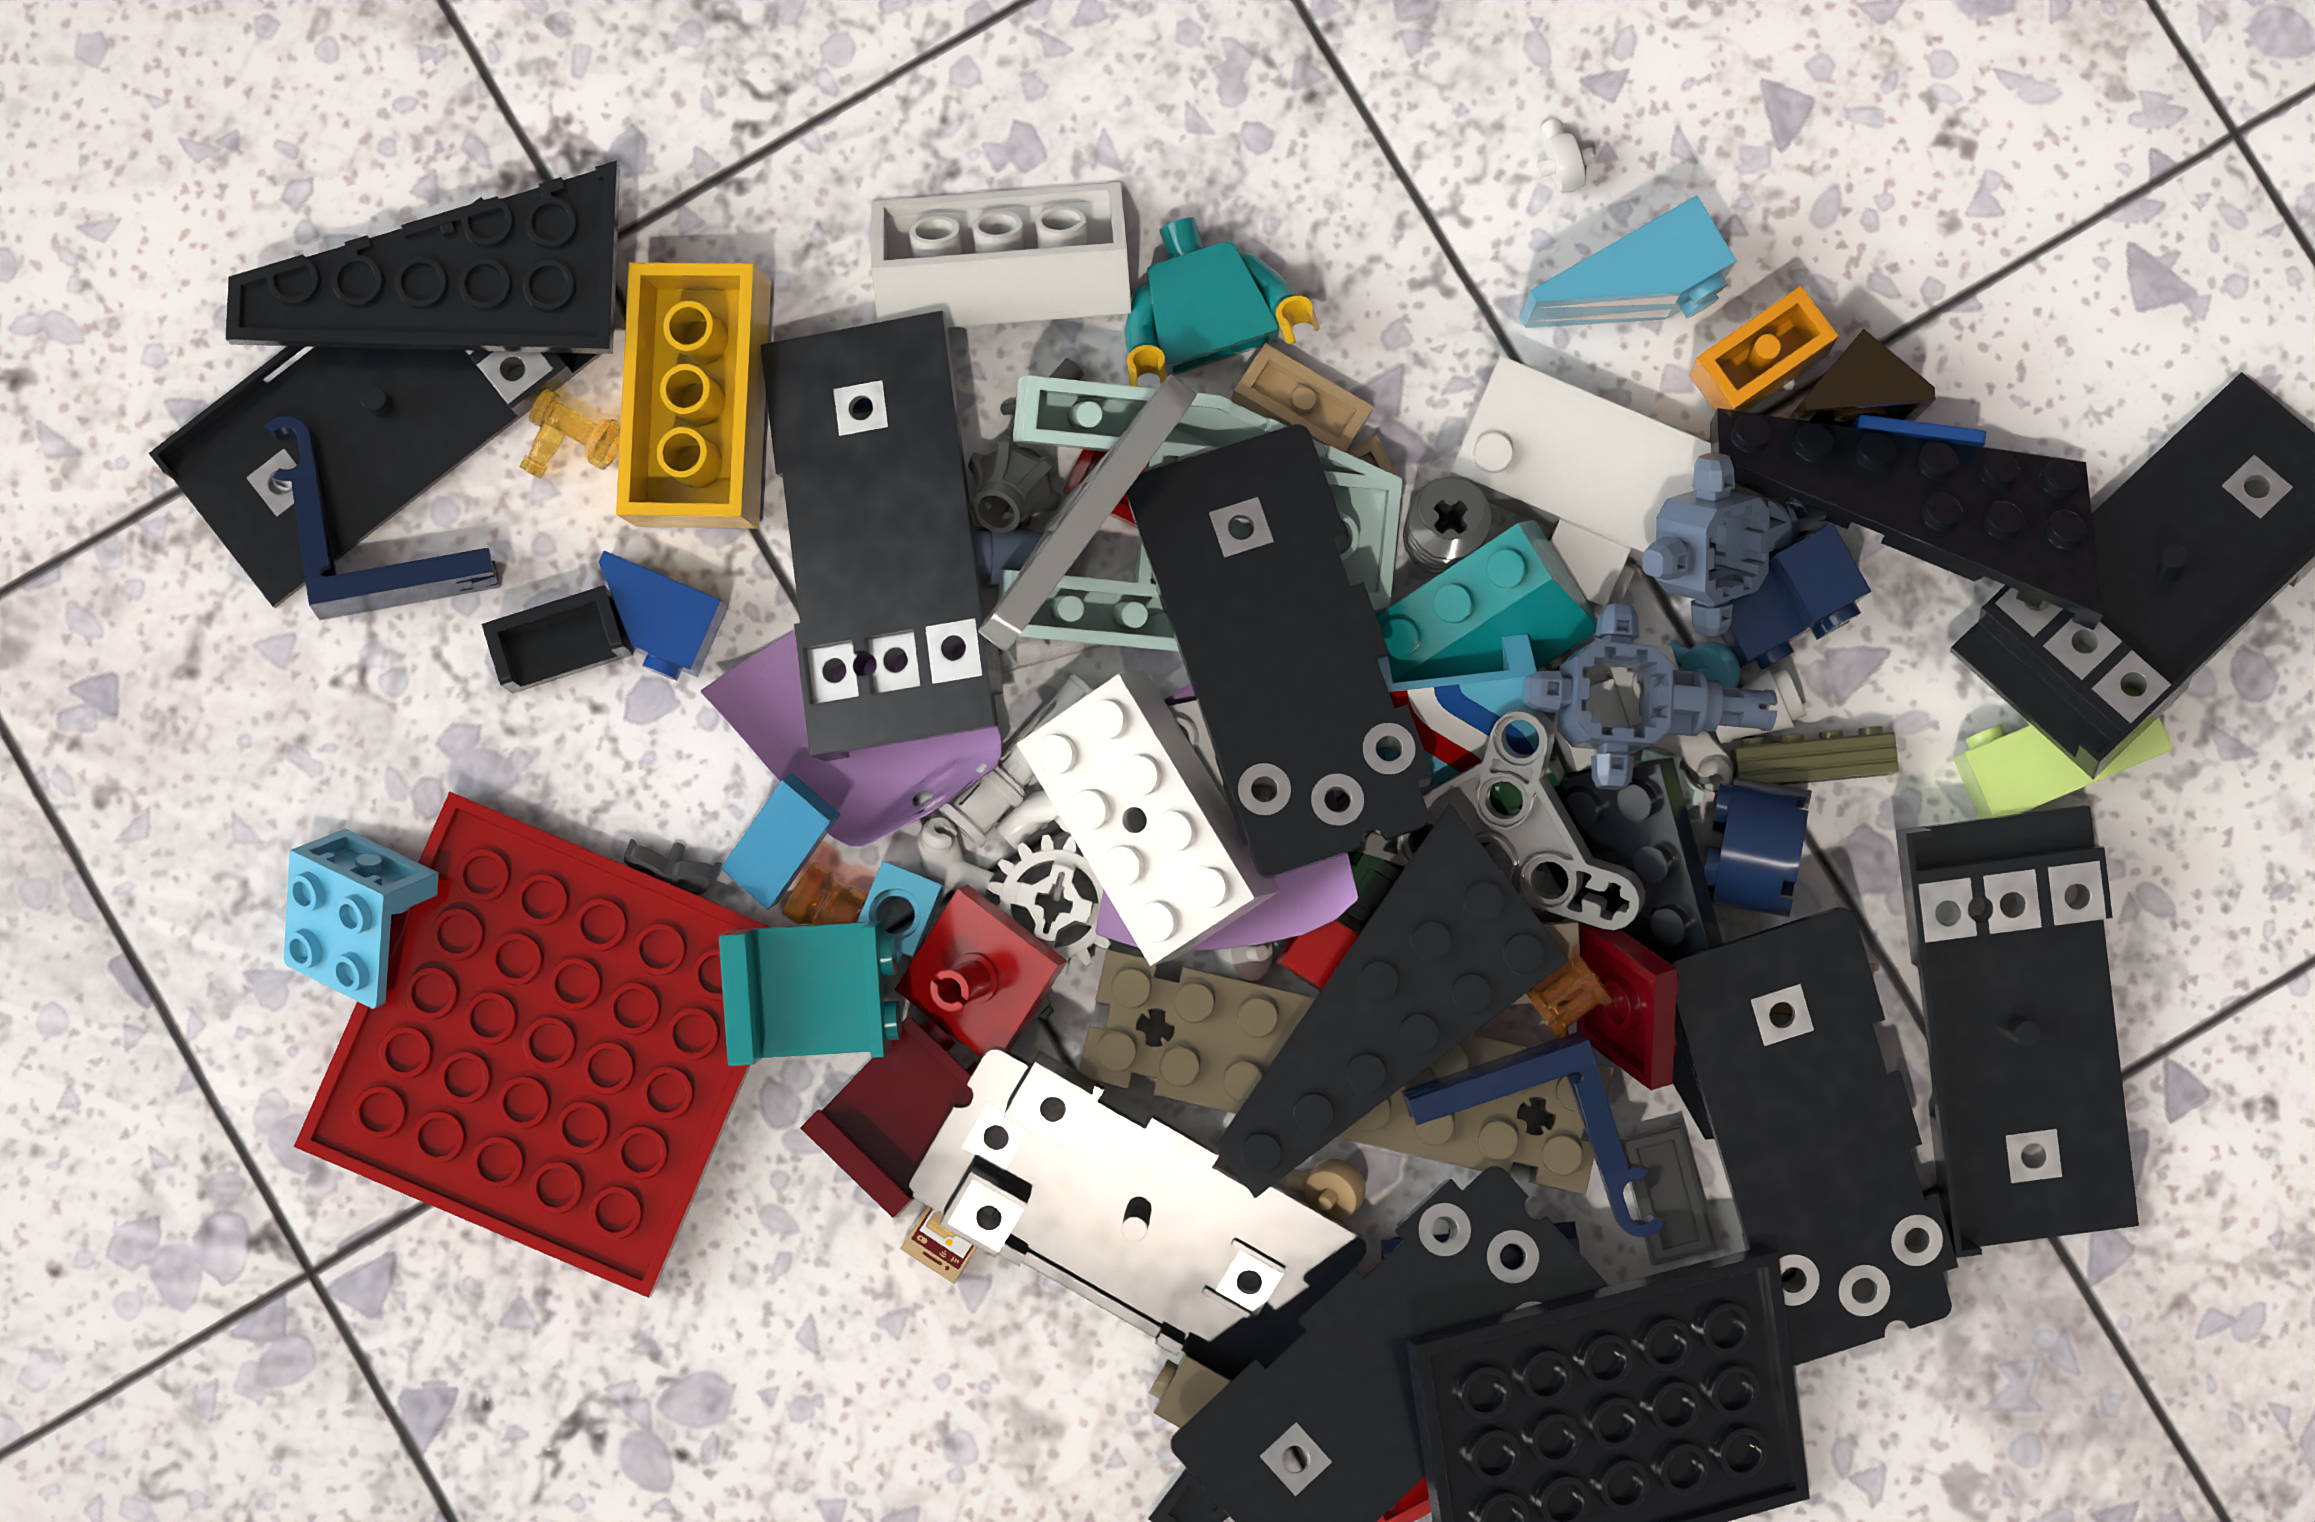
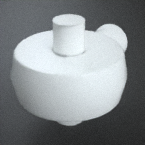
[1536,119,1595,193]
[1214,942,1273,983]

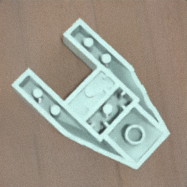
[998,375,1403,651]

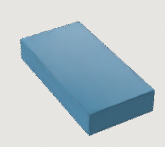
[720,773,841,910]

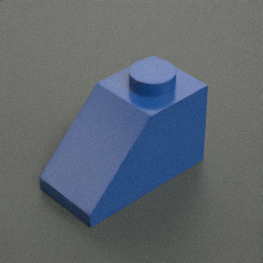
[599,550,728,681]

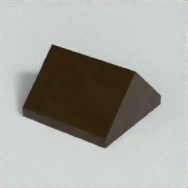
[1788,328,1936,427]

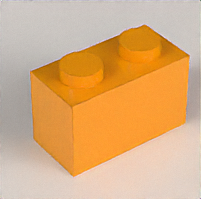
[1689,286,1839,412]

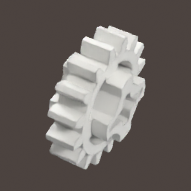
[986,835,1112,975]

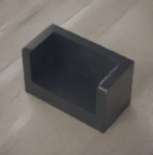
[481,585,633,694]

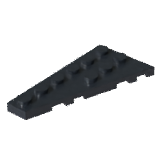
[225,160,620,354]
[1710,408,2103,630]

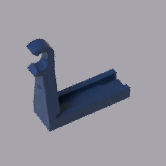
[264,416,500,620]
[1401,1031,1665,1237]

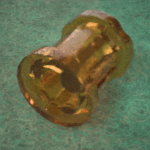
[1526,954,1614,1040]

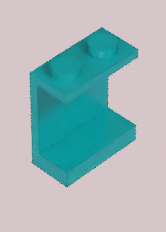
[719,921,902,1066]

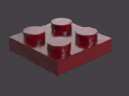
[1577,922,1679,1091]

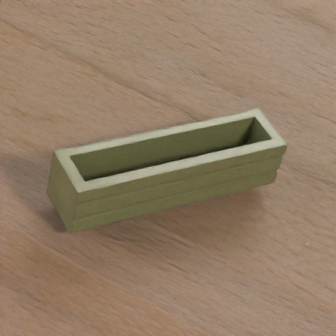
[1730,726,1899,785]

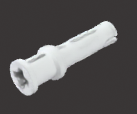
[939,674,1094,848]

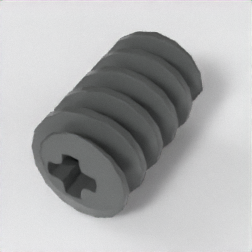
[1402,476,1492,575]

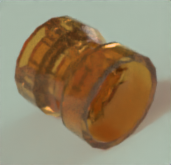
[782,861,868,925]

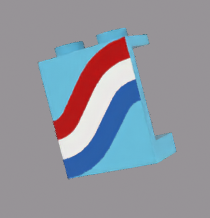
[1376,634,1539,786]

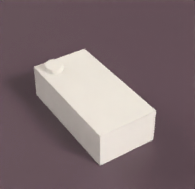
[1448,355,1711,567]

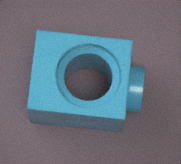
[857,860,946,965]

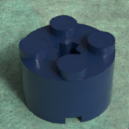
[1704,777,1812,917]

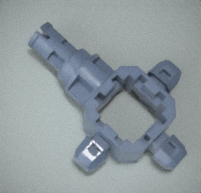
[1643,453,1830,636]
[1523,604,1778,790]

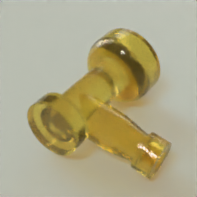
[519,389,621,479]

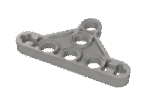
[978,374,1197,652]
[1340,706,1645,930]

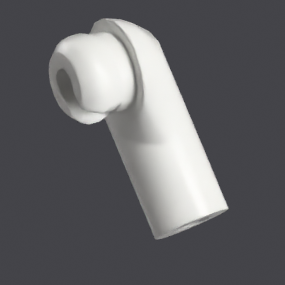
[1651,730,1734,793]
[917,817,995,898]

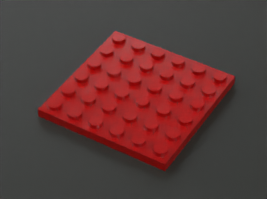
[294,791,771,1298]

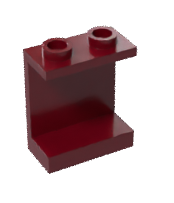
[800,1015,978,1218]

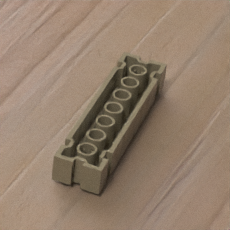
[1078,950,1614,1195]

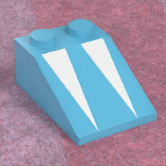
[1519,195,1737,328]

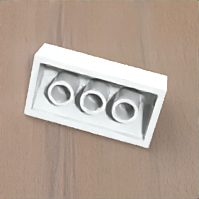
[871,182,1132,329]

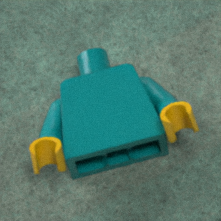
[1124,217,1320,387]

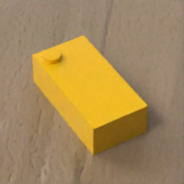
[616,262,771,529]

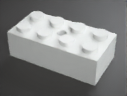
[1017,671,1280,966]

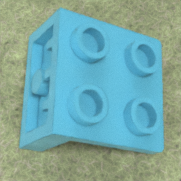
[284,828,439,1009]

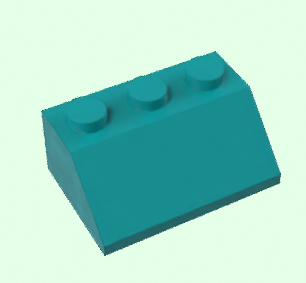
[1376,520,1598,683]

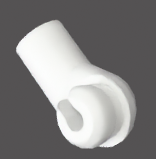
[995,790,1069,850]

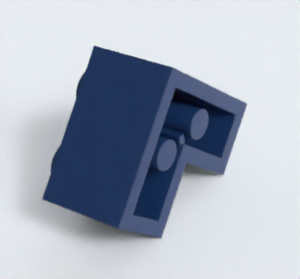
[1721,524,1872,670]

